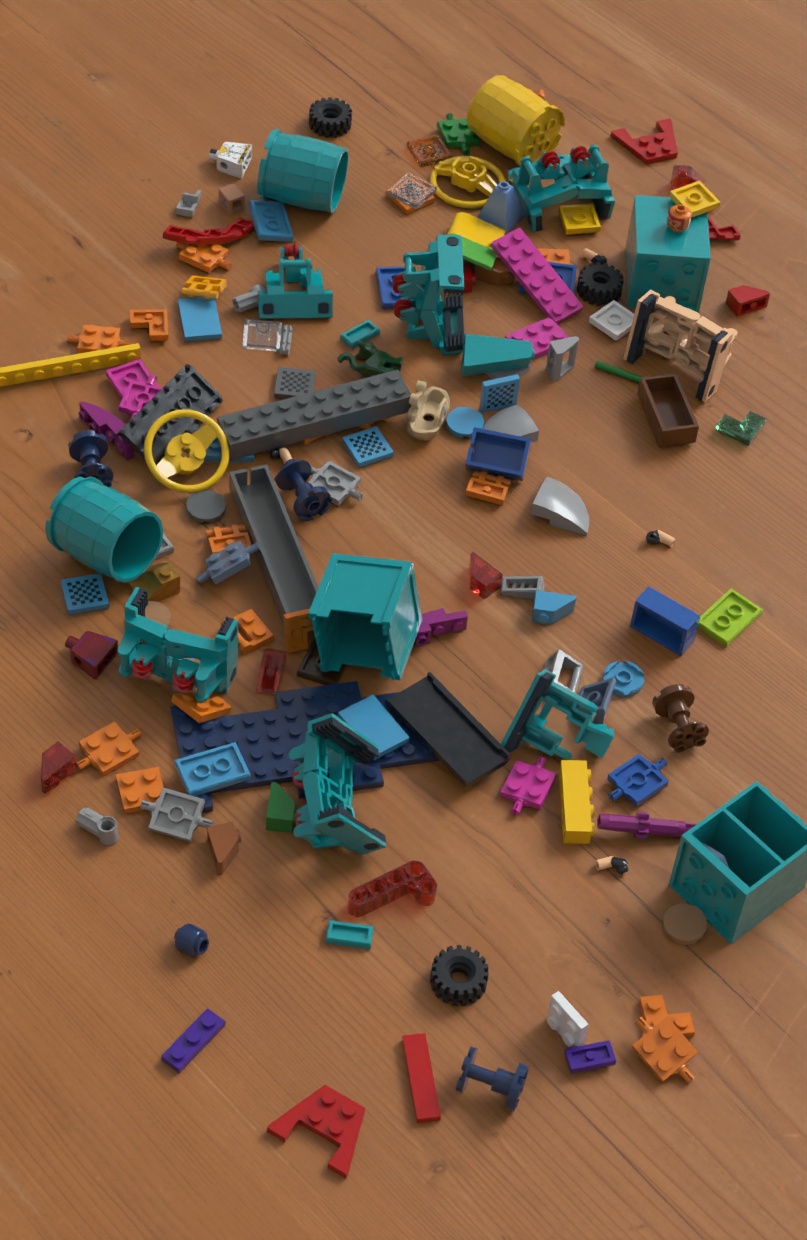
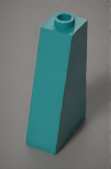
[461,334,535,376]

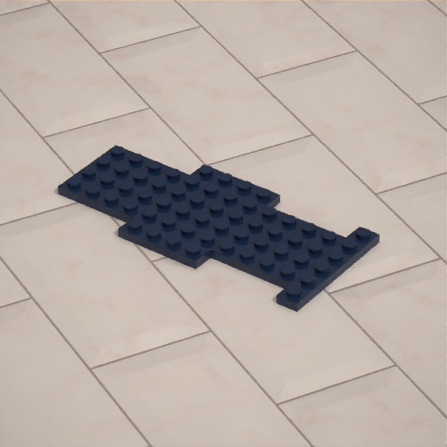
[170,681,440,813]

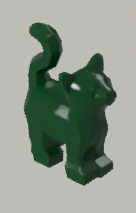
[338,341,403,378]

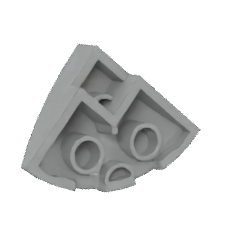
[483,405,539,443]
[531,477,589,536]

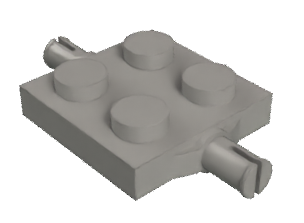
[307,461,364,506]
[140,787,214,842]

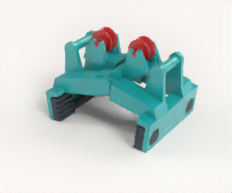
[508,145,615,232]
[393,234,465,355]

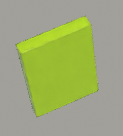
[698,588,763,647]

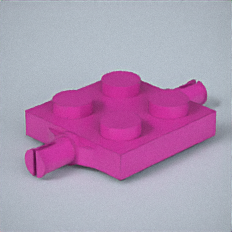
[119,374,163,421]
[501,756,557,816]

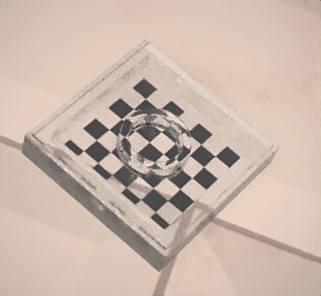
[388,172,437,210]

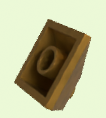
[127,563,180,602]

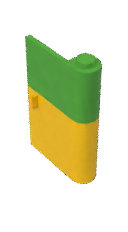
[447,212,506,271]

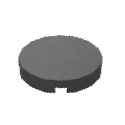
[186,490,226,524]

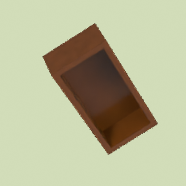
[637,373,699,447]

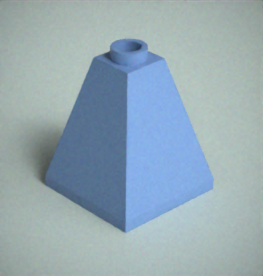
[477,181,524,235]

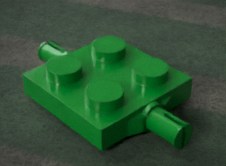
[437,113,480,155]

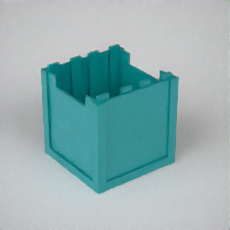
[308,553,422,681]

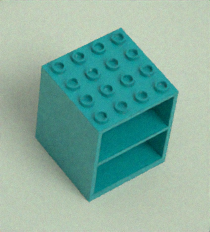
[625,195,711,313]
[668,781,807,944]

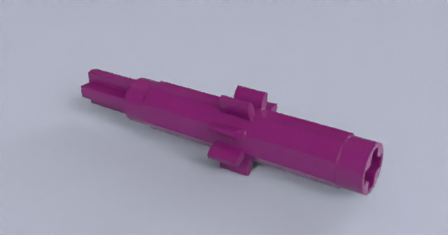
[597,812,697,839]

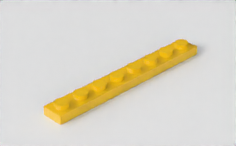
[0,343,141,387]

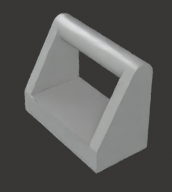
[546,336,579,381]
[544,649,583,693]

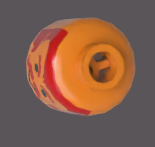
[666,204,692,233]

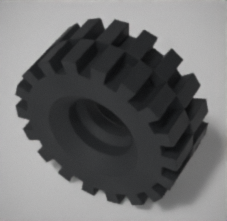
[309,97,352,138]
[577,262,624,306]
[430,945,489,1006]

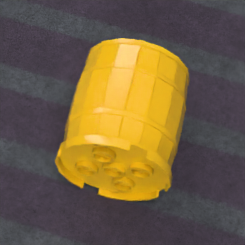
[467,75,566,166]

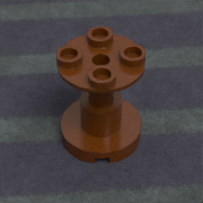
[652,684,709,753]

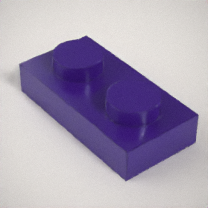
[564,1040,616,1074]

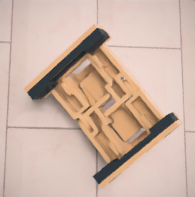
[623,290,738,402]

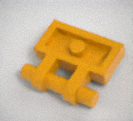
[181,276,227,300]

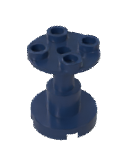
[68,430,114,487]
[274,459,332,521]
[456,1047,529,1111]

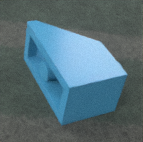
[532,590,576,624]

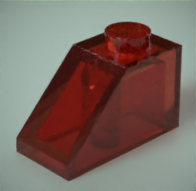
[671,165,706,190]
[469,552,503,600]
[256,648,288,695]

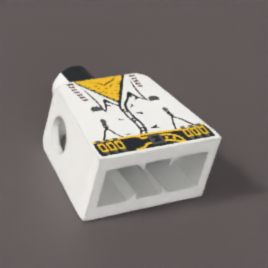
[209,142,252,179]

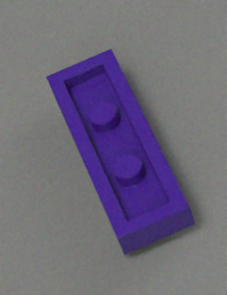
[161,1008,225,1074]

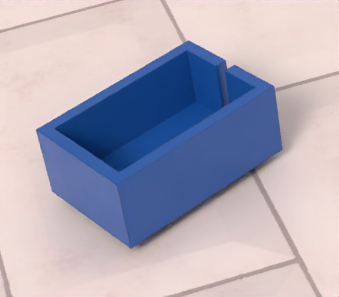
[465,427,531,481]
[630,586,700,656]

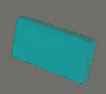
[340,319,380,350]
[326,920,374,950]

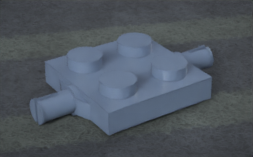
[196,540,260,584]

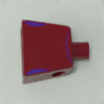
[65,631,118,680]

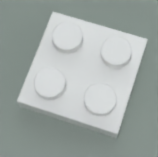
[589,300,634,341]
[546,991,589,1048]

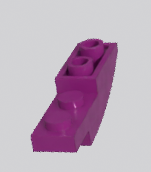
[78,401,134,461]
[413,608,468,647]

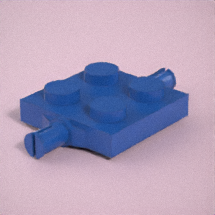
[607,754,668,807]

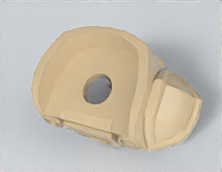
[407,380,450,441]

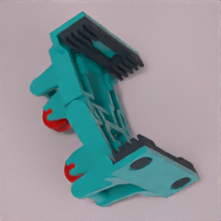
[118,587,238,703]
[289,713,386,855]

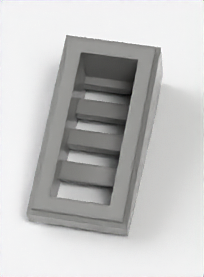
[501,576,545,600]

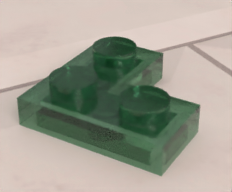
[715,411,767,446]

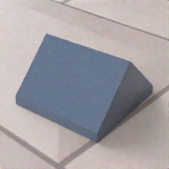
[579,677,616,724]

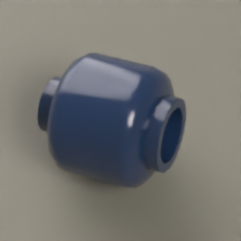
[174,923,209,957]

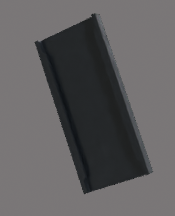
[116,364,223,465]
[385,672,511,787]

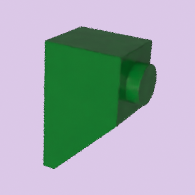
[266,782,297,833]

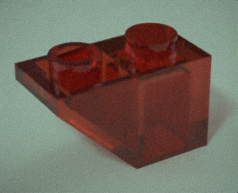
[41,741,77,794]

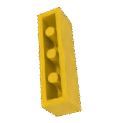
[559,760,595,844]

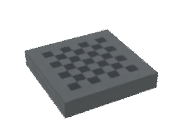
[274,367,316,399]

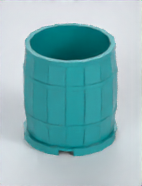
[257,129,349,213]
[45,476,163,582]

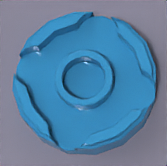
[446,407,484,439]
[603,661,644,697]

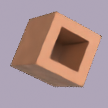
[219,183,245,214]

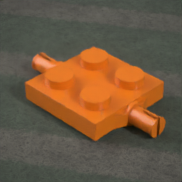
[176,242,232,273]
[67,325,131,354]
[75,721,142,776]
[631,1016,698,1084]

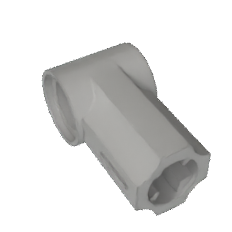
[232,285,266,313]
[76,807,119,845]

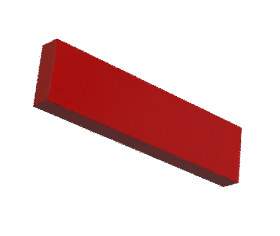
[402,1033,441,1123]

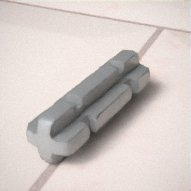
[280,325,293,356]

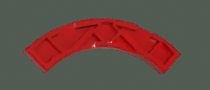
[162,217,255,245]

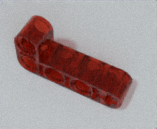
[347,860,437,917]

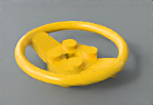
[430,156,505,209]
[144,409,229,493]

